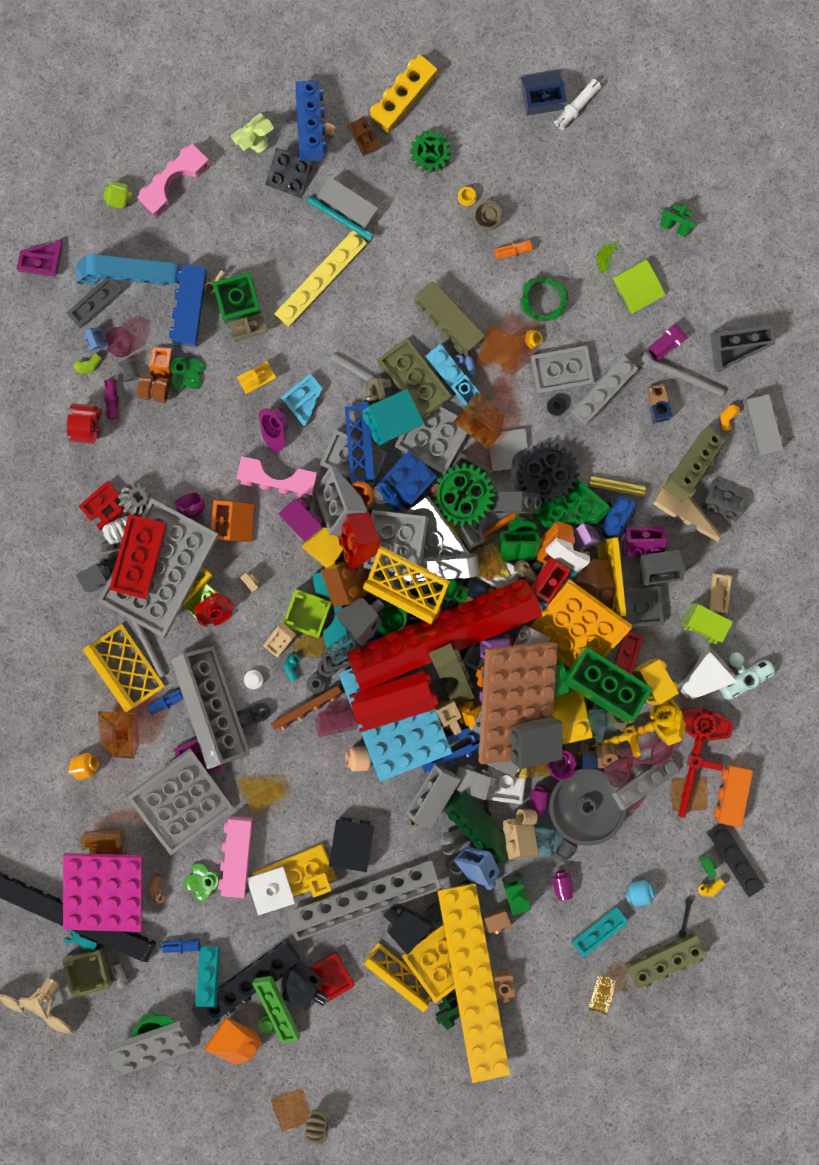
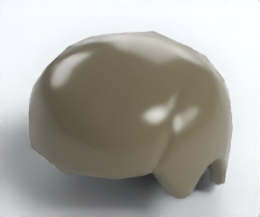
[474,200,503,231]

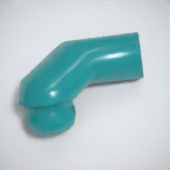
[283,654,300,682]

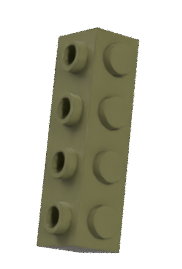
[414,281,485,357]
[663,426,726,502]
[625,931,707,989]

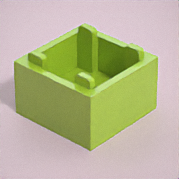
[283,589,332,639]
[681,604,733,644]

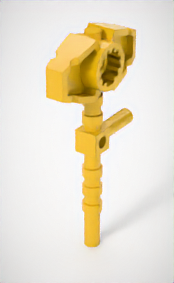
[577,698,686,758]

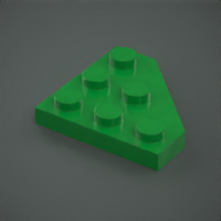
[532,477,612,529]

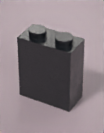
[329,817,374,872]

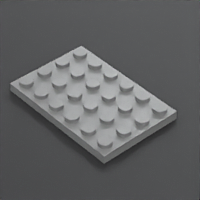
[98,498,220,638]

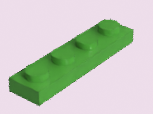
[253,976,301,1043]

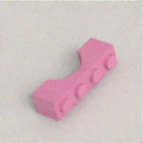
[137,143,211,218]
[236,456,318,499]

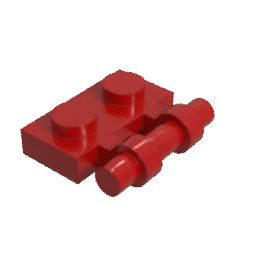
[78,481,125,531]

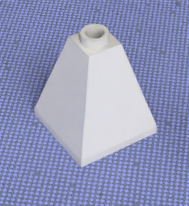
[680,645,736,699]

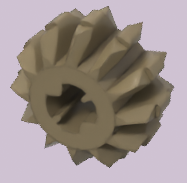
[305,1109,331,1145]

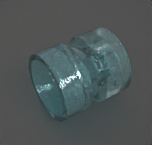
[534,825,556,857]

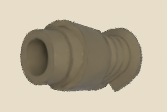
[513,559,537,587]

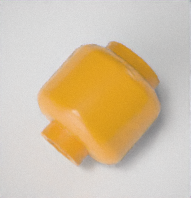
[68,753,99,780]

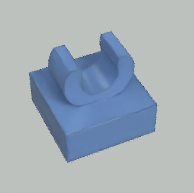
[83,327,110,350]

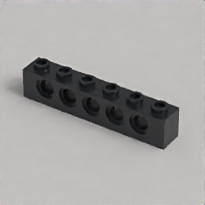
[191,939,300,1029]

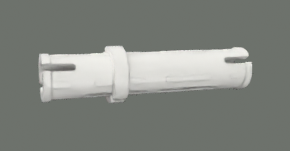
[554,79,602,130]

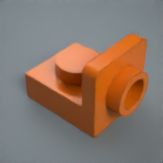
[149,347,173,378]

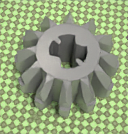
[118,483,151,516]

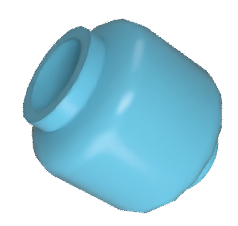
[626,880,656,908]

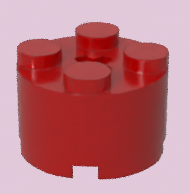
[67,403,102,444]

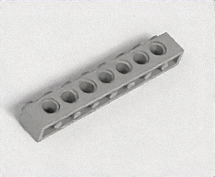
[287,860,442,941]

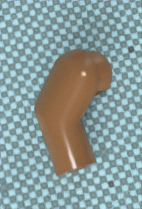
[148,874,165,904]

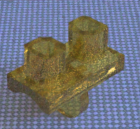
[589,976,616,1015]

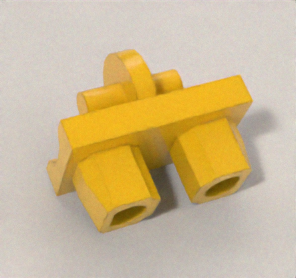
[237,361,277,395]

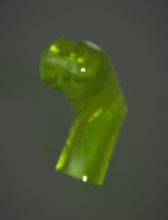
[596,244,614,273]

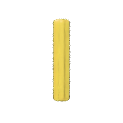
[589,477,646,497]

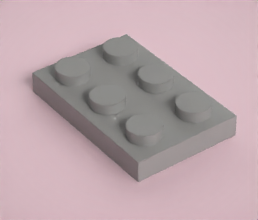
[530,345,594,394]
[320,430,388,487]

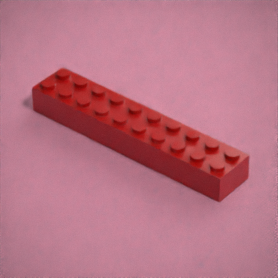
[346,578,543,692]

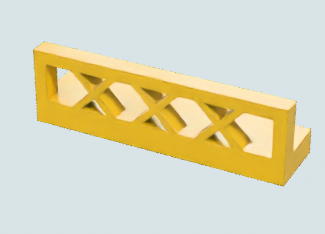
[364,942,432,1013]

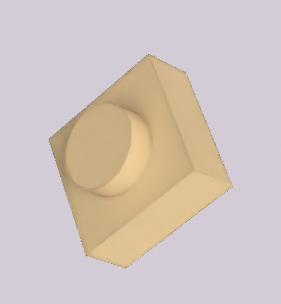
[240,573,260,592]

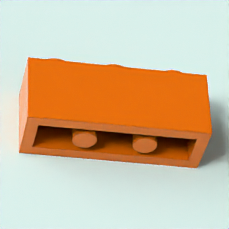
[713,764,753,828]

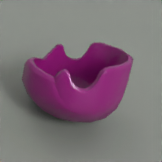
[174,492,205,518]
[547,749,577,780]

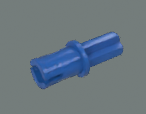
[377,481,404,511]
[147,689,184,716]
[161,938,201,954]

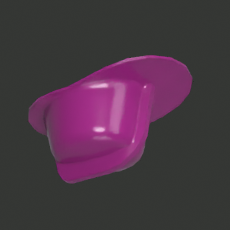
[258,408,289,452]

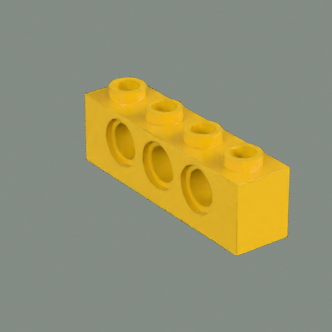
[370,54,437,134]

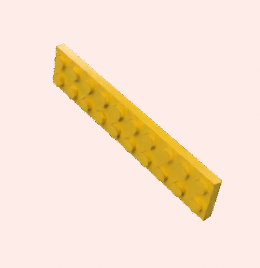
[437,883,510,1083]

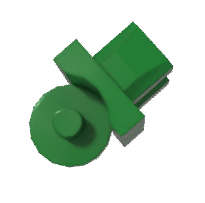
[660,202,696,237]

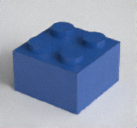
[380,450,437,508]

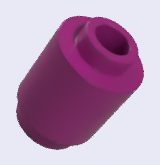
[529,786,550,815]
[552,870,574,901]

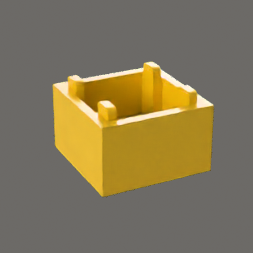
[632,659,679,705]

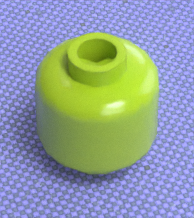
[103,181,132,209]

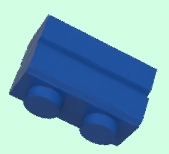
[600,495,637,542]

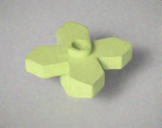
[230,113,274,153]

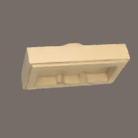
[708,573,732,614]
[263,622,296,658]

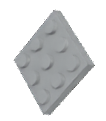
[394,407,472,474]
[364,510,429,576]

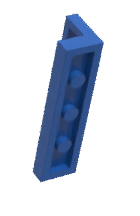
[345,402,374,483]

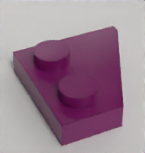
[17,239,63,277]

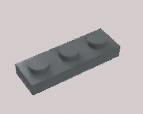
[66,279,124,328]

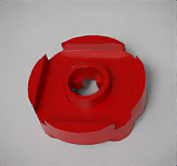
[194,593,234,627]

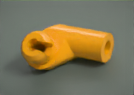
[720,404,740,431]

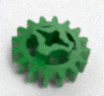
[410,129,451,174]

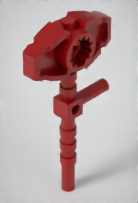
[678,707,733,818]

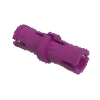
[104,379,119,419]

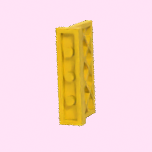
[596,538,626,616]
[363,546,450,624]
[82,624,165,713]

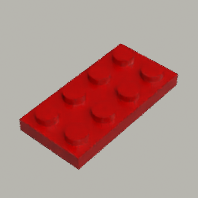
[109,514,168,600]

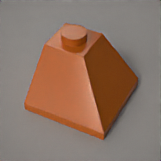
[204,1017,262,1065]

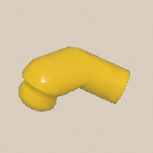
[698,878,726,897]

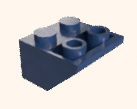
[520,71,567,116]

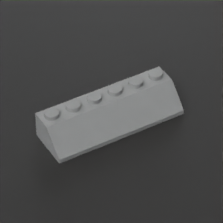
[171,646,251,769]

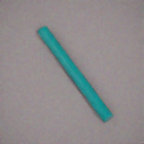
[307,195,374,241]

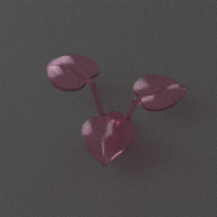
[604,738,674,814]

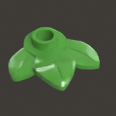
[183,863,220,901]

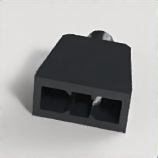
[383,907,431,955]
[282,961,329,1010]

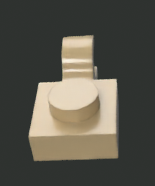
[436,699,462,735]

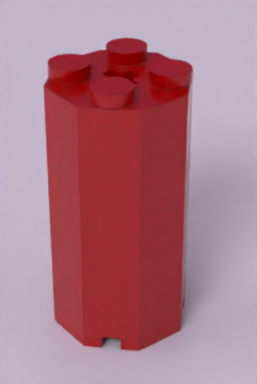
[349,671,439,733]

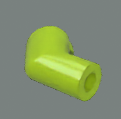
[74,353,103,374]

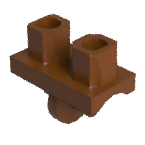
[347,116,380,157]

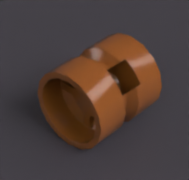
[137,374,170,403]

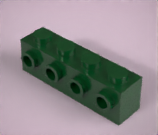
[443,790,508,864]

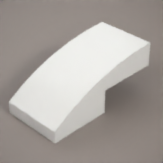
[546,538,590,572]

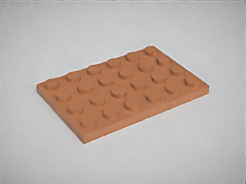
[478,642,558,764]

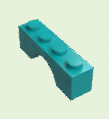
[312,573,353,650]

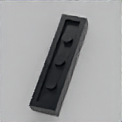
[706,823,765,897]

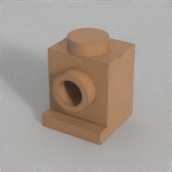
[482,907,512,934]
[492,971,515,1002]

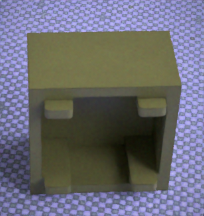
[62,945,113,998]

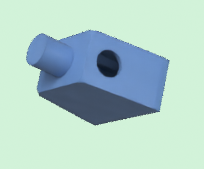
[454,846,500,890]

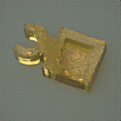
[290,636,325,658]

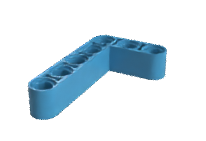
[76,254,179,285]

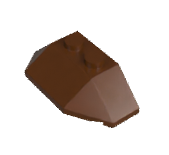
[573,558,615,610]

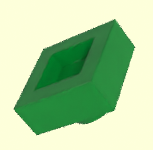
[698,854,717,879]

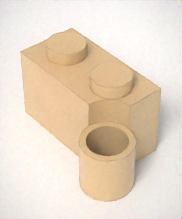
[503,809,539,860]

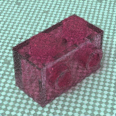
[315,706,357,737]

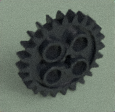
[517,442,580,505]

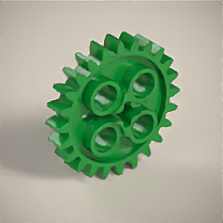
[432,463,496,527]

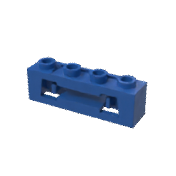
[422,726,480,773]

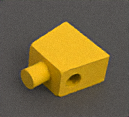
[302,527,343,568]

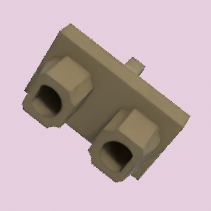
[229,313,268,342]
[362,378,391,405]

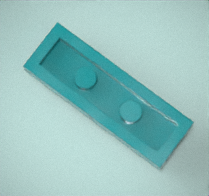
[571,906,629,958]
[196,947,220,1007]

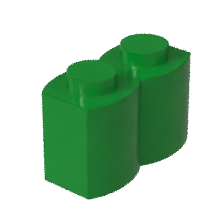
[497,531,541,561]

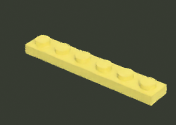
[274,230,367,327]

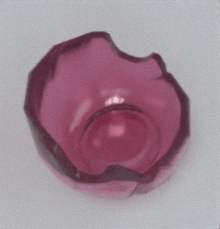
[104,327,135,357]

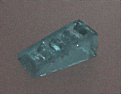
[327,633,367,665]
[589,709,606,745]

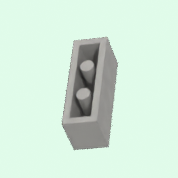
[317,176,378,230]
[743,394,784,457]
[406,764,460,829]

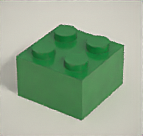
[212,272,262,324]

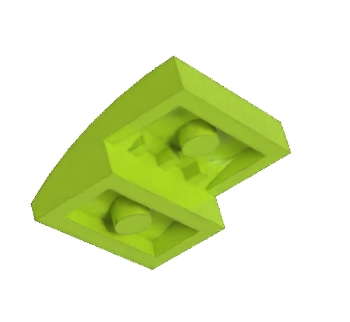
[612,259,665,314]

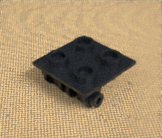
[265,147,313,198]

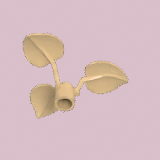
[0,978,76,1033]

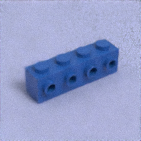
[295,81,327,161]
[169,264,207,347]

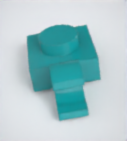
[63,930,99,951]

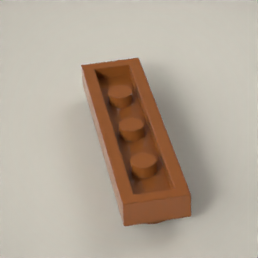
[271,684,342,731]

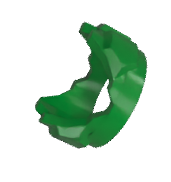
[520,278,568,322]

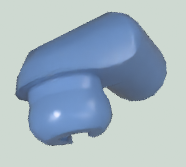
[454,353,478,377]

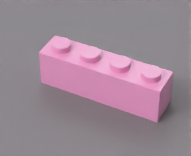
[218,816,253,898]

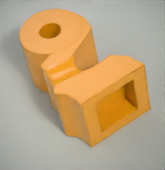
[457,701,482,730]

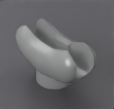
[440,828,471,855]

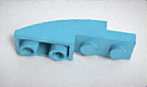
[425,344,489,417]

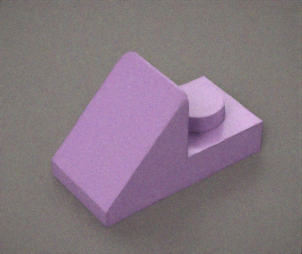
[573,523,603,552]

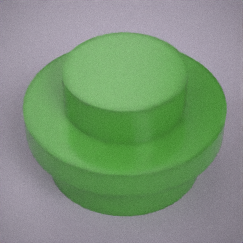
[257,1015,275,1035]

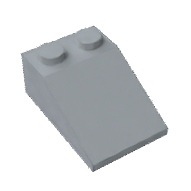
[314,466,367,536]

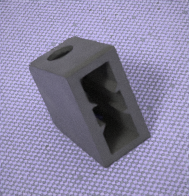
[335,598,385,646]

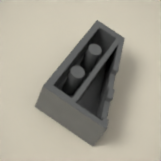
[711,324,776,372]

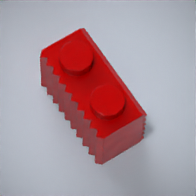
[531,557,571,603]

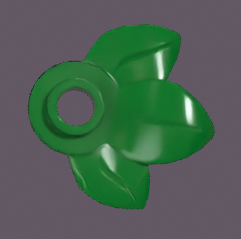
[170,357,206,392]

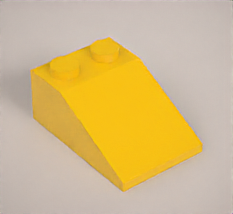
[553,687,595,745]

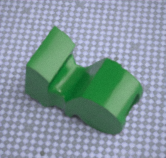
[435,579,468,603]

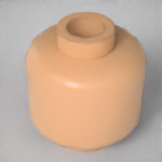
[345,746,373,772]

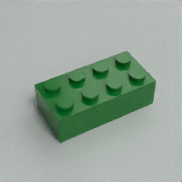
[562,647,653,724]

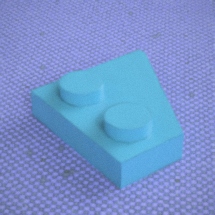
[280,374,323,427]

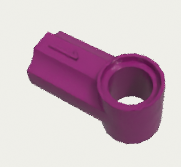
[648,323,688,361]

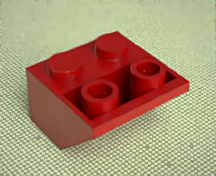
[339,512,381,569]

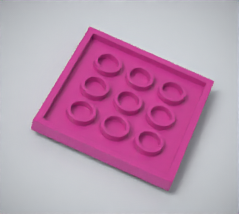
[63,853,143,932]

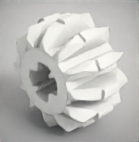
[102,516,128,544]

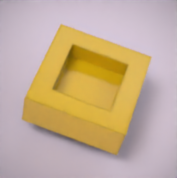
[307,871,332,897]

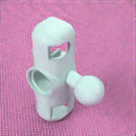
[719,652,775,700]

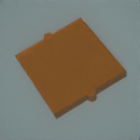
[670,778,707,811]
[271,1089,309,1132]

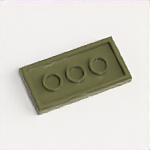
[377,337,453,420]

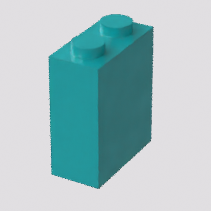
[362,389,424,446]

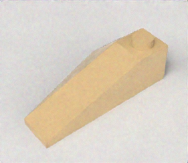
[653,476,720,542]

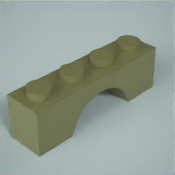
[429,643,475,706]

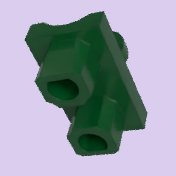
[435,995,460,1030]

